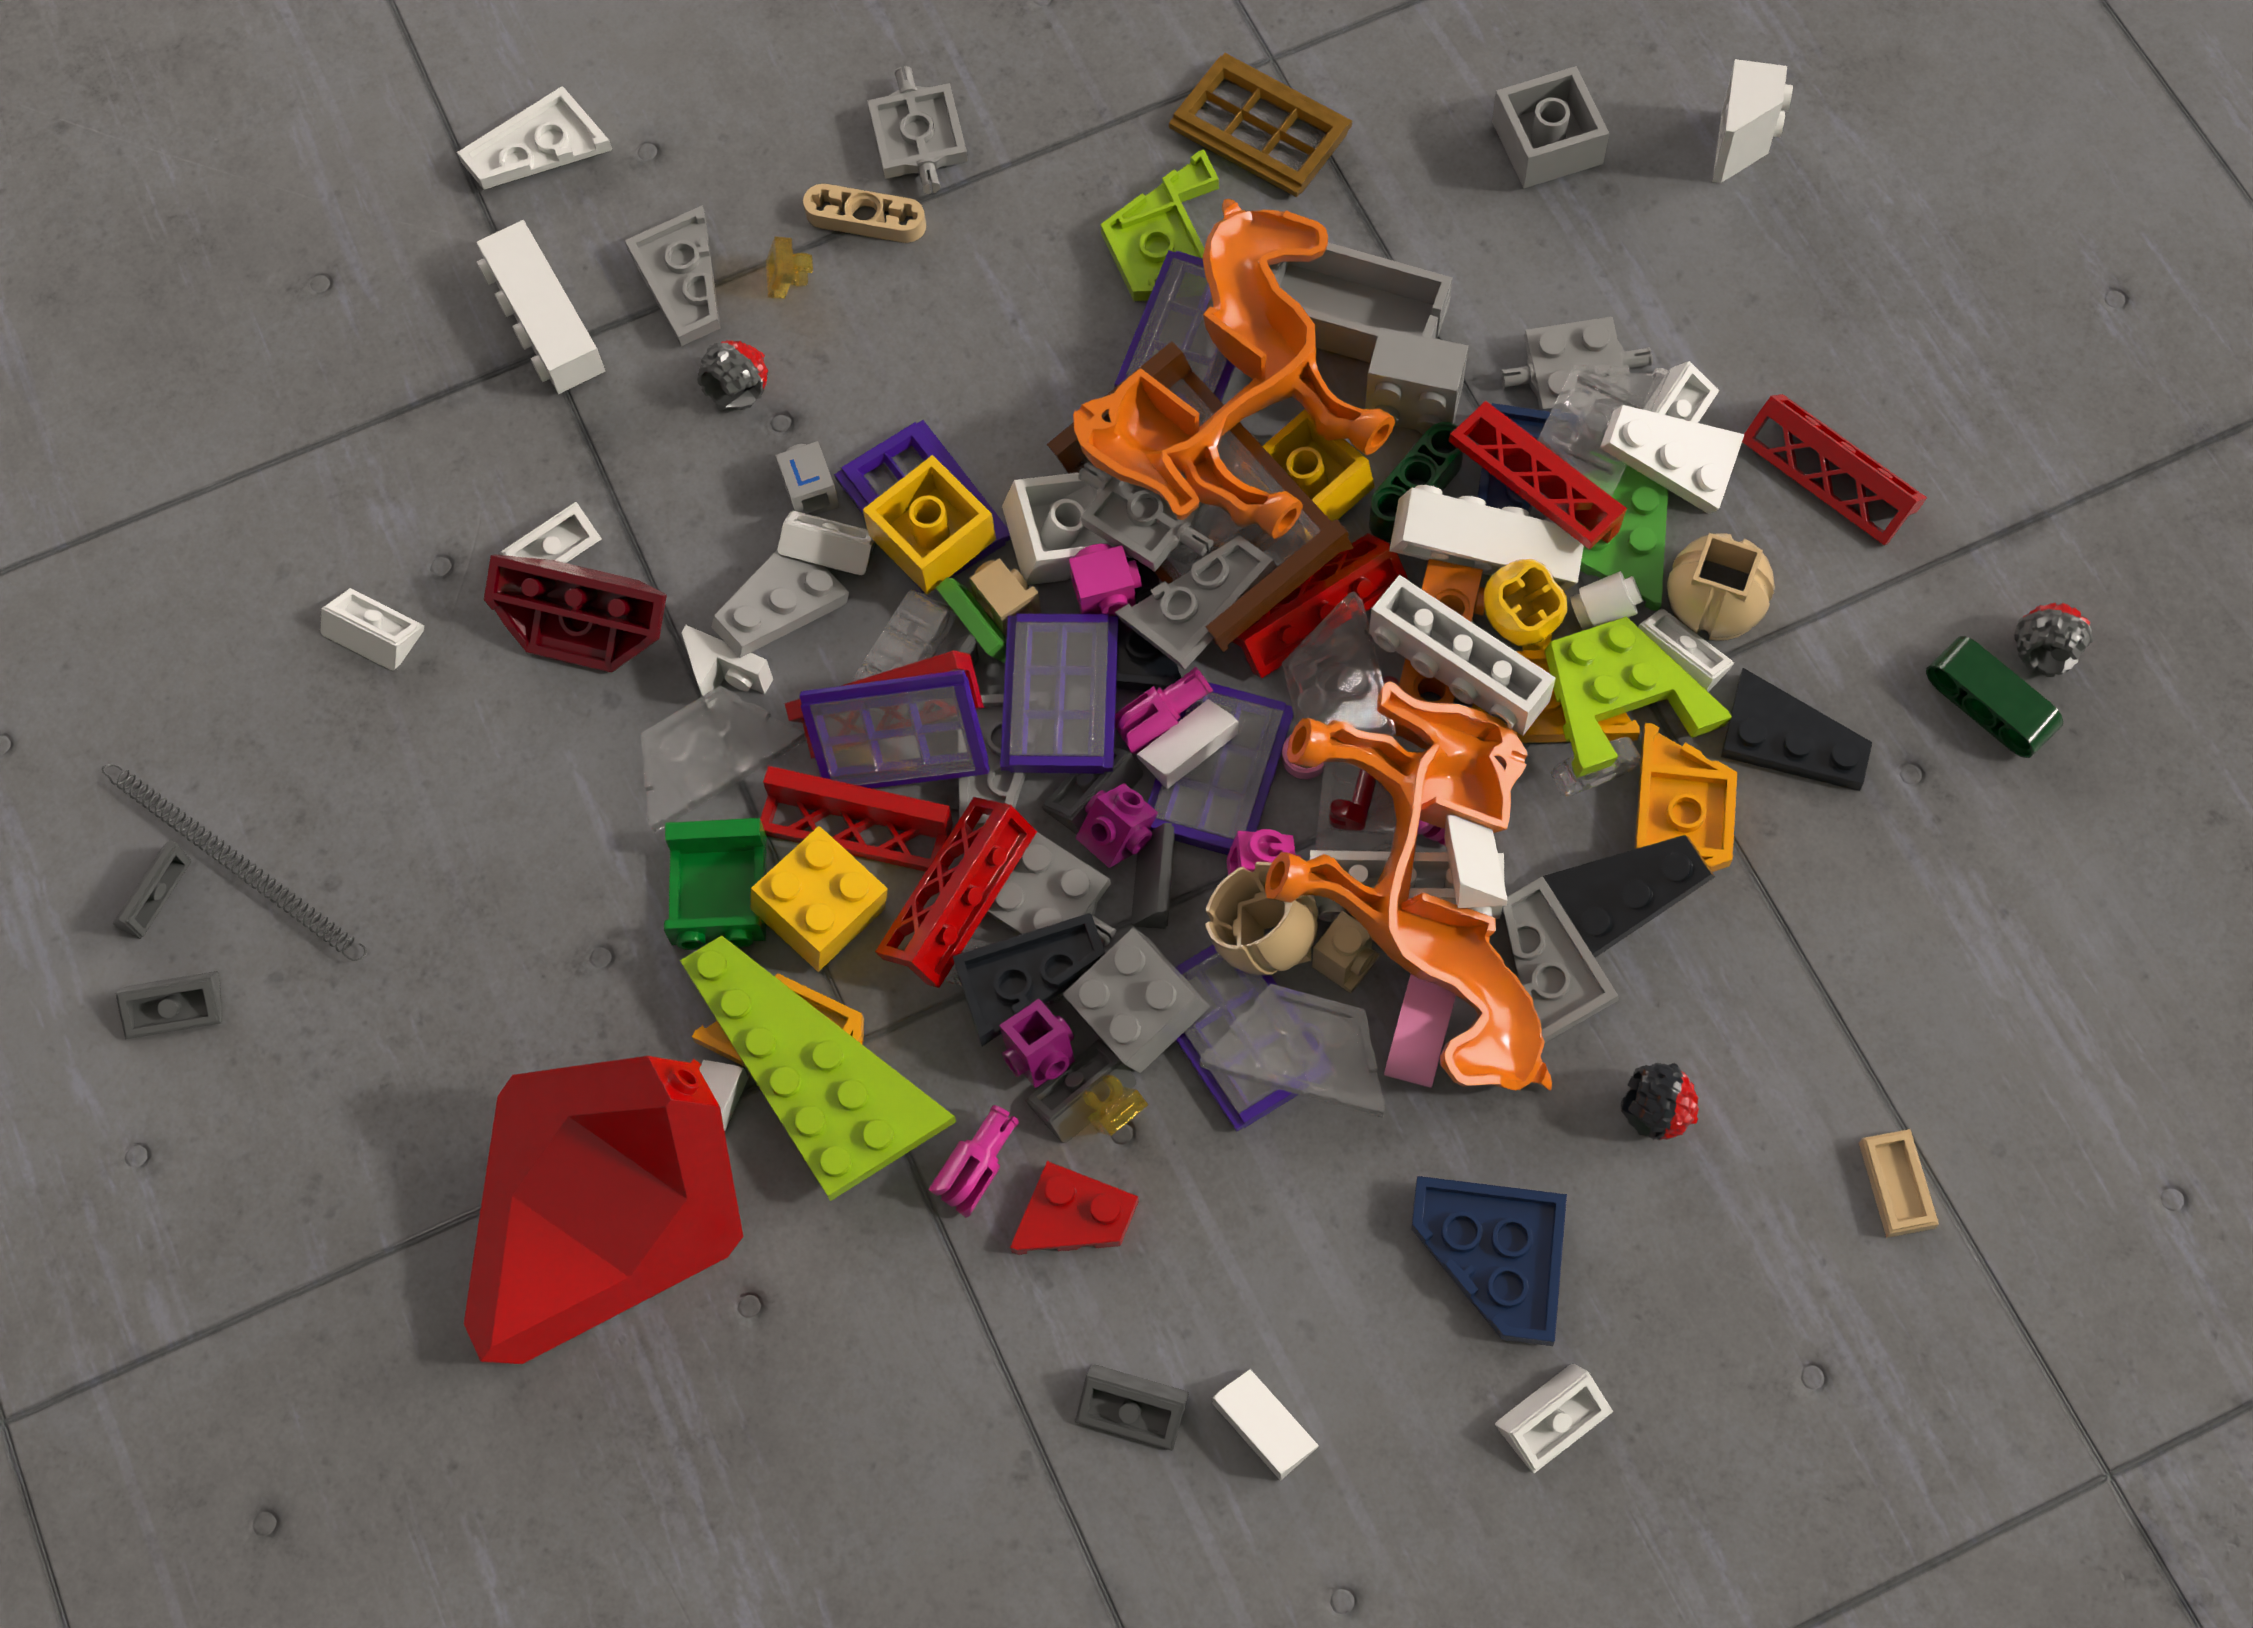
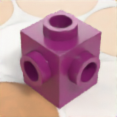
[1075,783,1158,868]
[999,999,1075,1088]

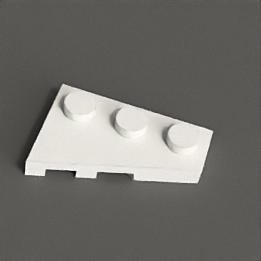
[457,86,612,190]
[1600,405,1744,514]

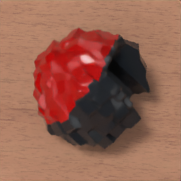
[1621,1063,1699,1140]

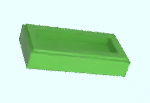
[936,577,1007,664]

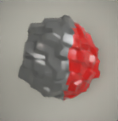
[697,340,768,410]
[2014,603,2093,677]

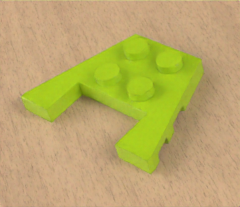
[1100,149,1219,301]
[1545,617,1732,778]

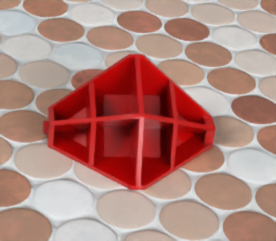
[463,1056,744,1364]

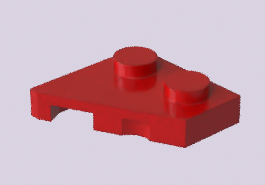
[1010,1161,1139,1255]

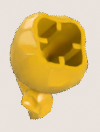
[1484,559,1567,651]

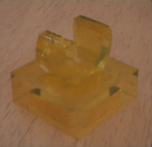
[766,236,813,299]
[1083,1074,1148,1136]

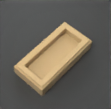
[1859,1129,1939,1238]

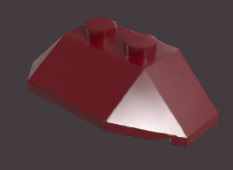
[484,554,667,672]

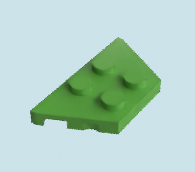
[1575,462,1668,611]

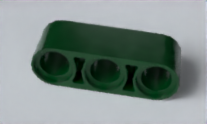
[1369,422,1463,542]
[1926,636,2064,758]

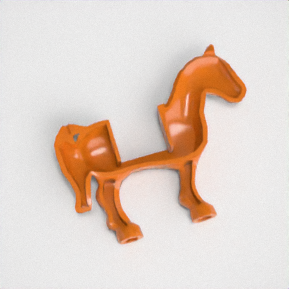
[1073,199,1395,539]
[1265,681,1552,1091]

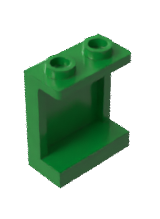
[664,818,767,950]

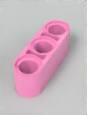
[1384,974,1456,1088]

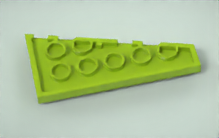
[680,935,957,1201]

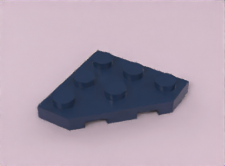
[1411,1176,1567,1346]

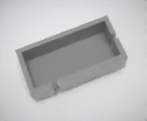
[1270,242,1453,363]

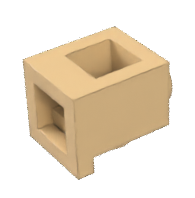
[970,558,1041,636]
[1312,911,1379,993]

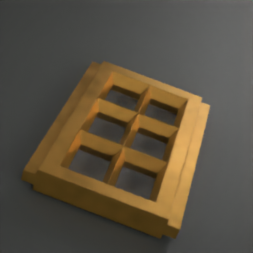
[1169,53,1352,197]

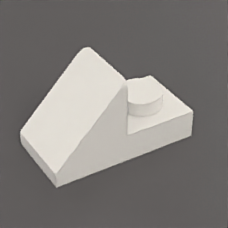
[682,625,773,705]

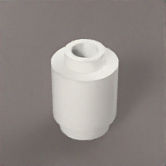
[1570,571,1643,630]

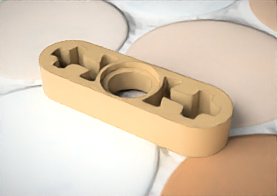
[803,184,926,243]

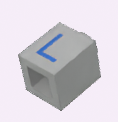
[775,441,840,516]

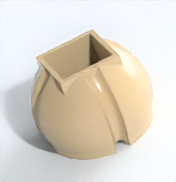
[1667,533,1775,640]
[1205,862,1318,975]

